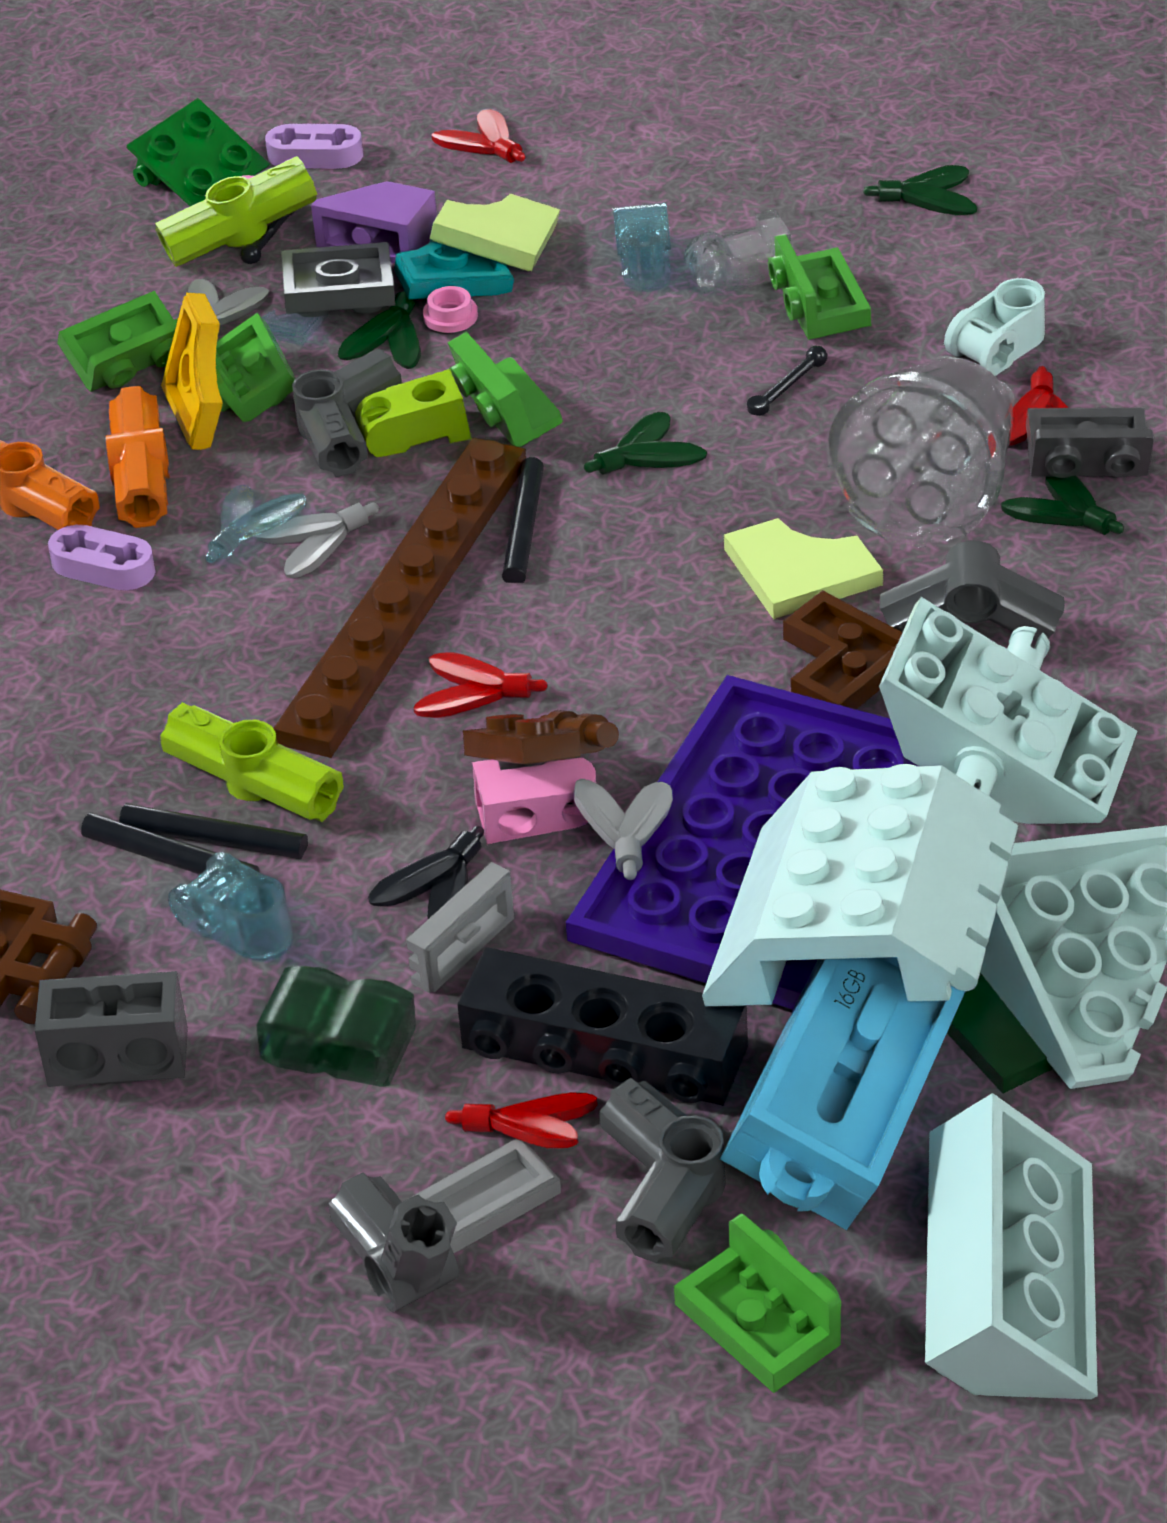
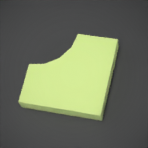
[430,194,560,272]
[724,518,883,619]

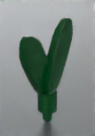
[863,165,977,215]
[338,291,421,369]
[584,412,707,475]
[1001,475,1124,535]

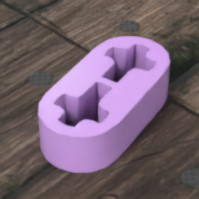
[265,124,363,169]
[48,524,156,590]

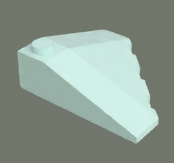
[980,825,1167,1089]

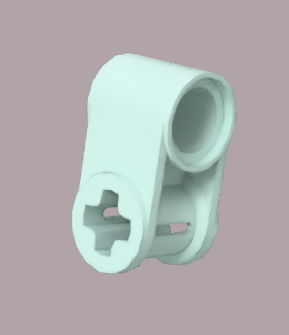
[944,278,1045,376]

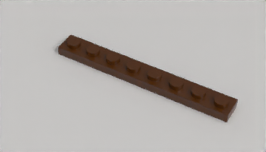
[273,437,526,758]

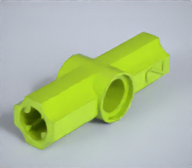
[155,156,318,267]
[160,702,344,822]

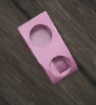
[472,757,596,844]

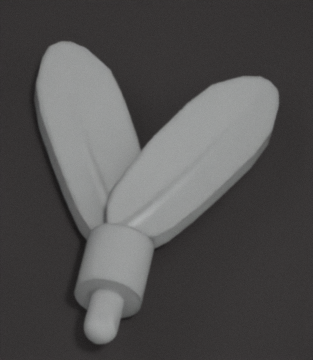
[188,279,269,325]
[253,502,379,579]
[574,779,673,880]

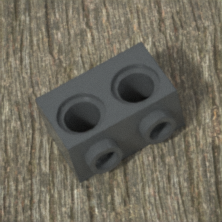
[35,971,188,1087]

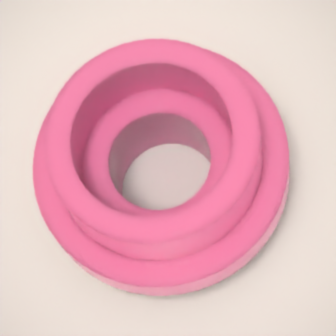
[423,286,478,333]

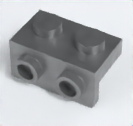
[1026,408,1154,478]

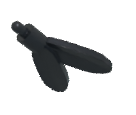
[368,825,484,919]

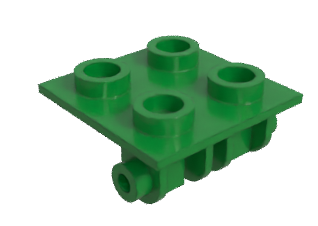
[126,98,270,206]

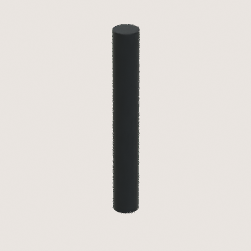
[502,457,544,583]
[119,803,308,859]
[81,813,260,890]

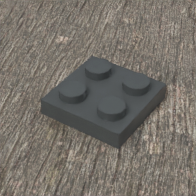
[281,242,395,317]

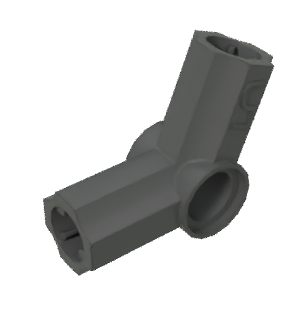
[292,348,402,477]
[880,540,1065,641]
[599,1078,726,1263]
[328,1172,459,1313]

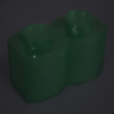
[256,966,416,1087]

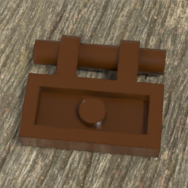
[463,710,619,764]
[0,889,97,1024]

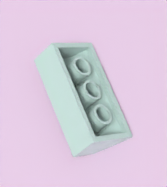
[925,1093,1098,1399]

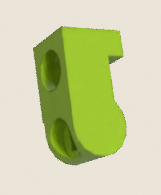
[355,369,472,457]

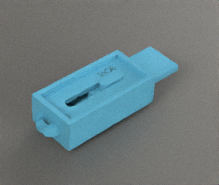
[720,957,965,1230]

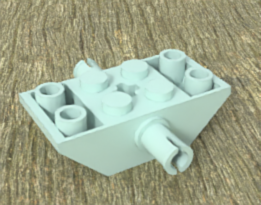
[879,597,1137,824]

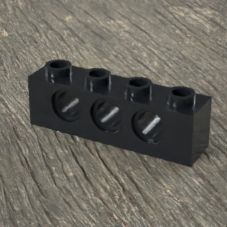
[457,947,748,1106]

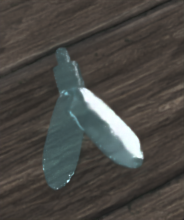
[205,485,307,563]

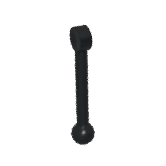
[240,211,295,264]
[747,345,828,416]

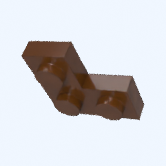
[783,590,903,709]

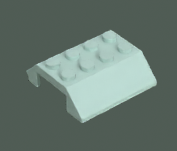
[702,764,1018,1006]

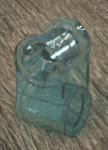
[613,202,671,292]
[168,852,294,962]

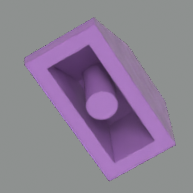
[311,181,437,263]

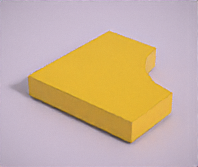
[161,292,223,450]

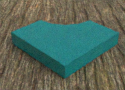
[394,224,514,299]

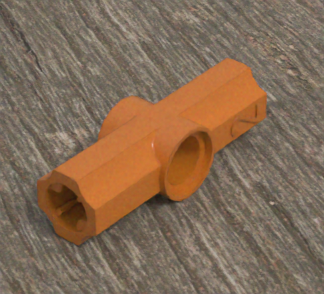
[106,386,170,528]
[0,440,100,530]

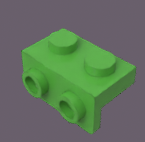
[768,234,871,340]
[57,291,178,392]
[216,312,296,422]
[447,332,563,447]
[674,1213,841,1393]

